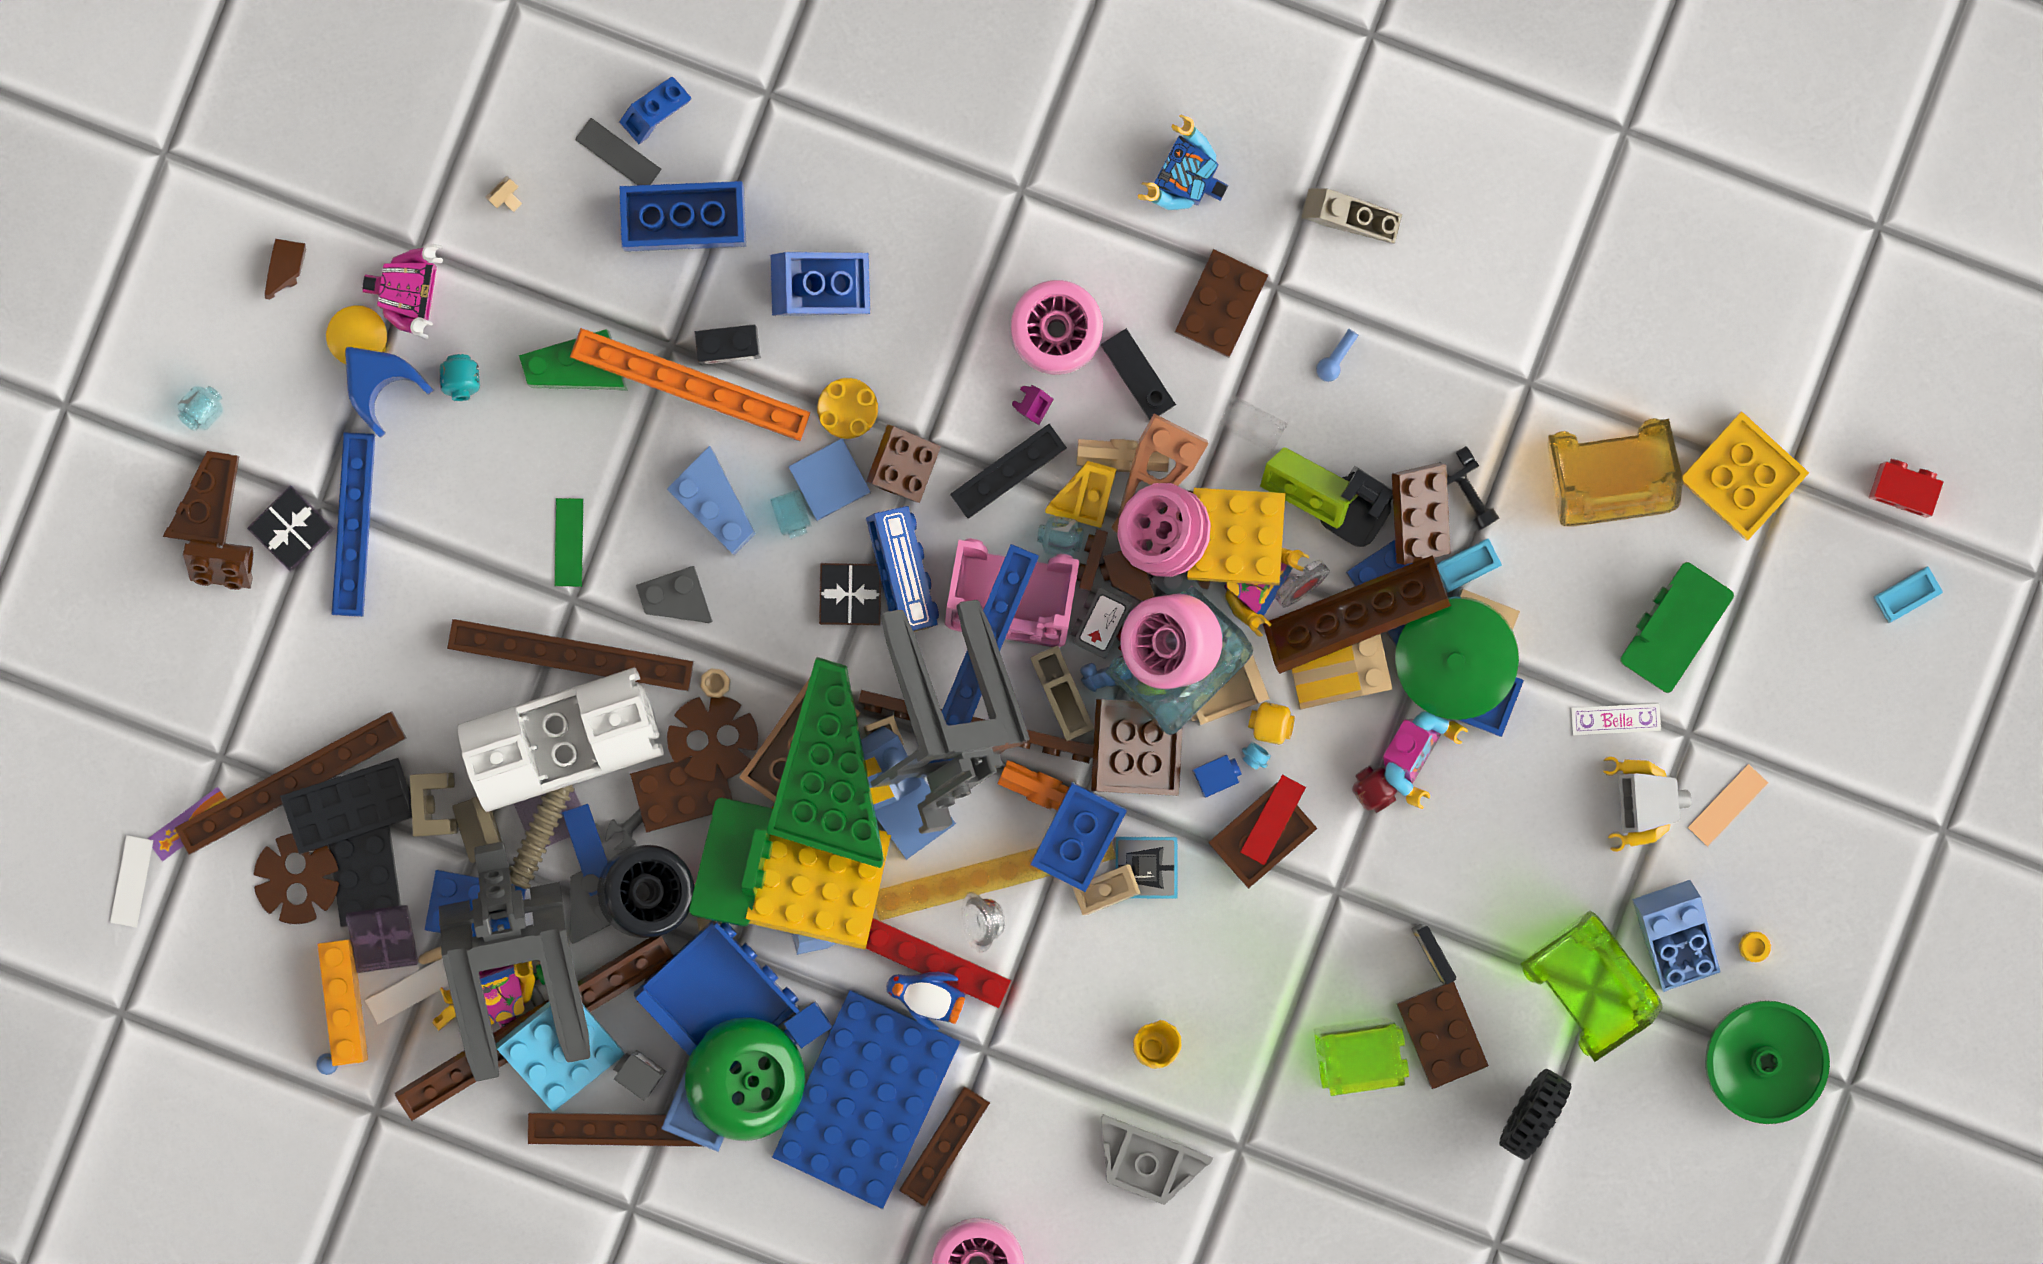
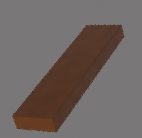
[899,1086,990,1207]

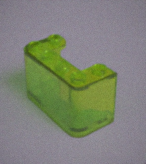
[1314,1017,1409,1096]

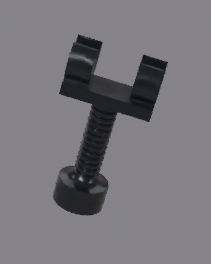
[1439,446,1500,531]

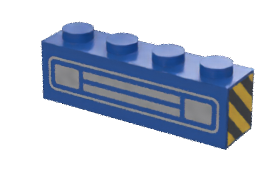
[866,506,939,632]

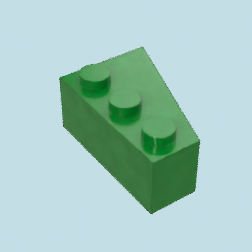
[519,329,628,391]

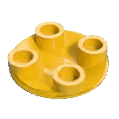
[326,305,387,364]
[817,378,878,439]

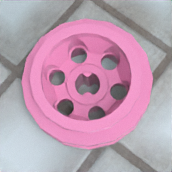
[1117,483,1211,577]

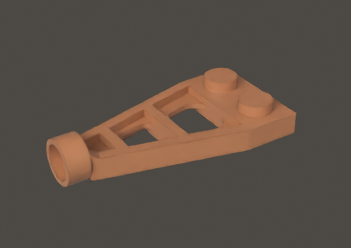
[1112,414,1208,534]

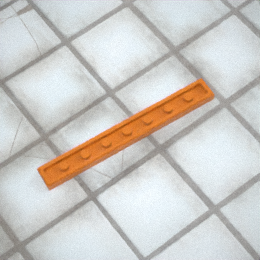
[570,328,811,441]

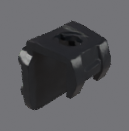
[1320,466,1393,547]

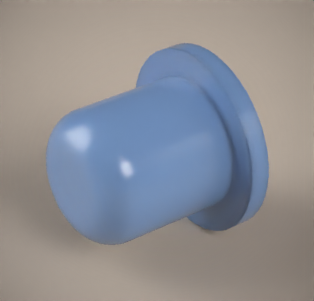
[316,1053,338,1075]

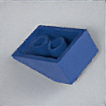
[770,252,870,316]

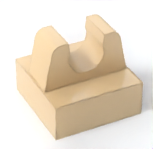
[485,176,522,212]

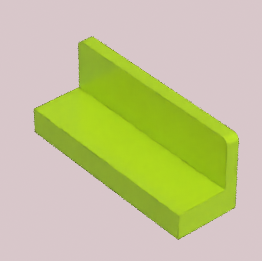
[1260,447,1358,529]

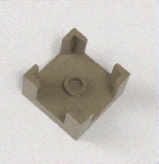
[410,773,458,837]

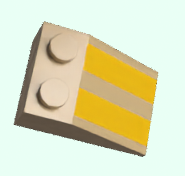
[1291,634,1392,709]

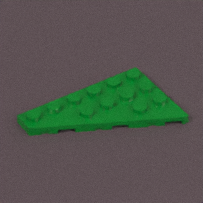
[767,657,884,868]

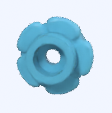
[1242,742,1271,770]

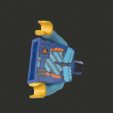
[1138,114,1229,210]

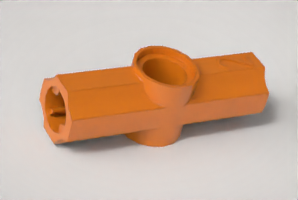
[997,760,1069,810]

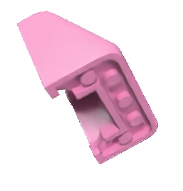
[945,538,1080,647]

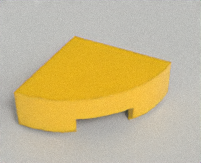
[432,1004,456,1031]

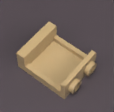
[1179,642,1269,725]

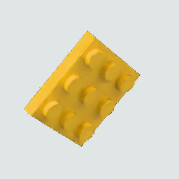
[1679,411,1809,541]
[1187,488,1285,586]

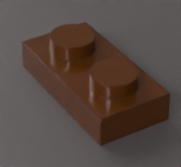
[1076,529,1108,592]

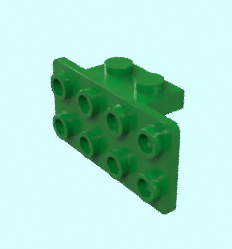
[1620,562,1734,693]
[689,798,773,927]

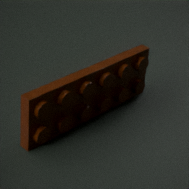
[1263,555,1451,674]

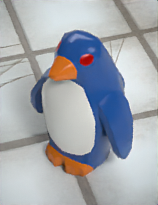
[886,971,965,1030]

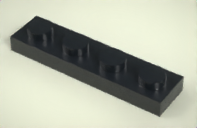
[950,423,1067,519]

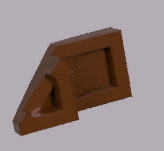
[264,239,306,300]

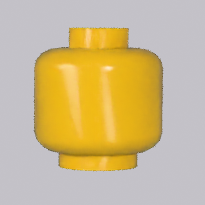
[1248,702,1295,745]

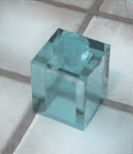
[770,490,812,539]

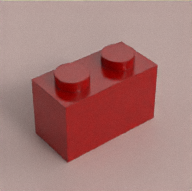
[1869,459,1944,518]

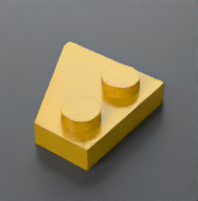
[1045,461,1117,528]

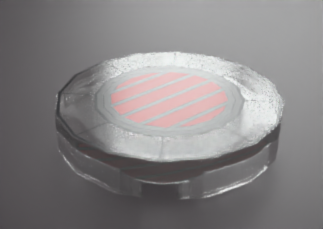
[1276,560,1330,608]

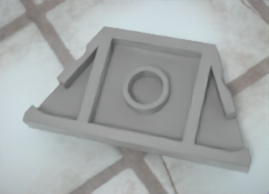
[1101,1114,1213,1205]

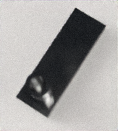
[1101,328,1176,421]

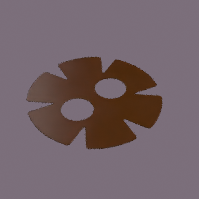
[667,696,758,781]
[254,833,339,924]

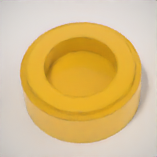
[1739,932,1771,962]

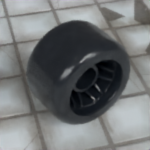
[597,845,695,938]

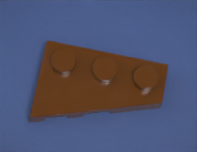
[162,451,240,546]

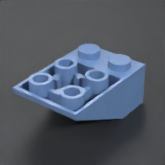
[1632,880,1720,992]

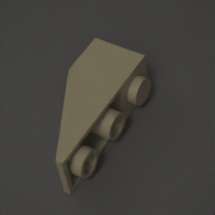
[1301,188,1402,244]

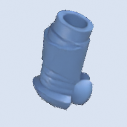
[1080,661,1132,692]

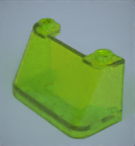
[1521,911,1663,1062]

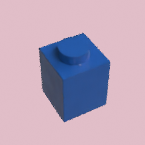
[1192,755,1242,798]
[784,1001,833,1049]

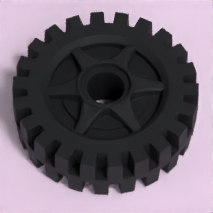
[1499,1068,1572,1160]

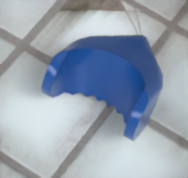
[345,347,434,438]

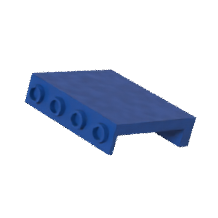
[633,920,800,1070]

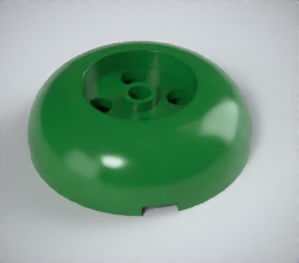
[685,1017,805,1141]

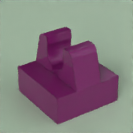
[1012,385,1054,425]

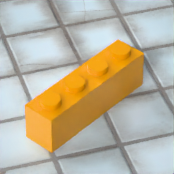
[317,939,368,1066]

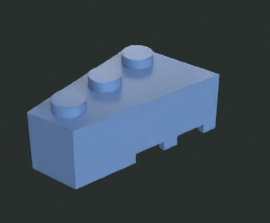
[667,446,756,555]

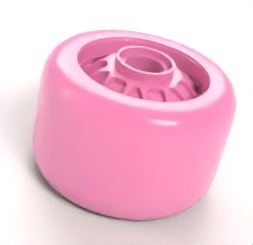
[1011,280,1103,375]
[1121,594,1222,689]
[932,1218,1024,1264]

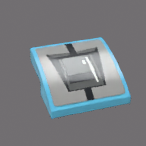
[1116,837,1178,899]

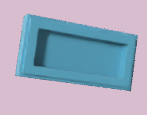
[1437,538,1502,593]
[1874,566,1943,623]

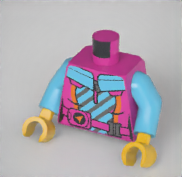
[1383,712,1468,809]

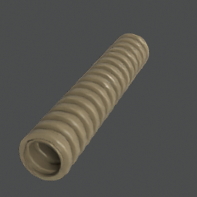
[509,783,577,889]

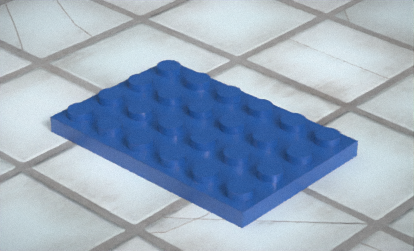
[772,990,961,1209]

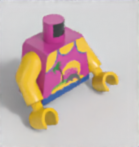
[1224,547,1309,637]
[440,961,535,1028]

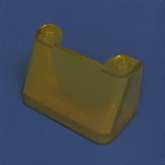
[1547,418,1683,527]

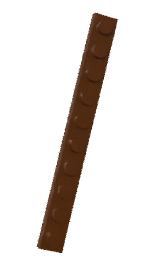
[395,936,674,1121]

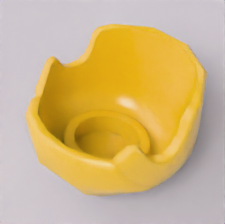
[1133,1020,1181,1069]

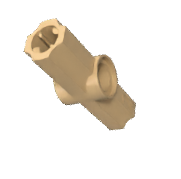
[1076,439,1169,472]

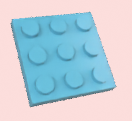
[496,1002,625,1112]

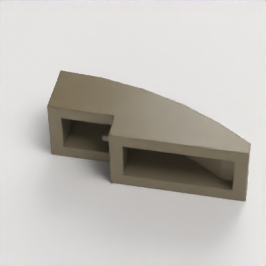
[1030,646,1094,741]

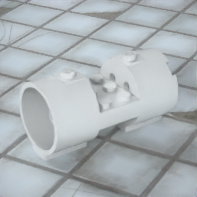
[457,667,664,812]

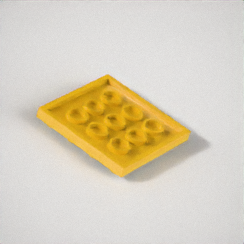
[746,806,891,950]

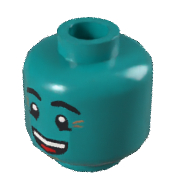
[439,354,480,401]

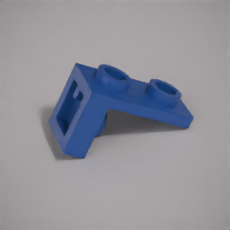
[619,77,691,144]

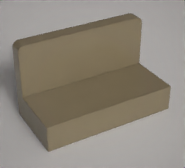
[452,797,506,863]

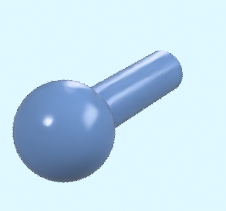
[1316,329,1359,382]

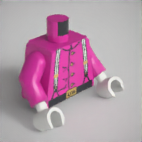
[362,243,443,339]

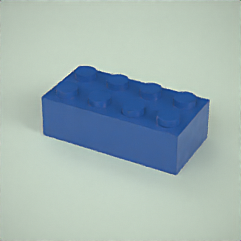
[619,181,746,252]

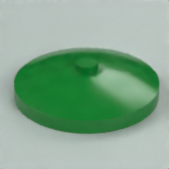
[1395,597,1519,720]
[1705,1000,1830,1124]

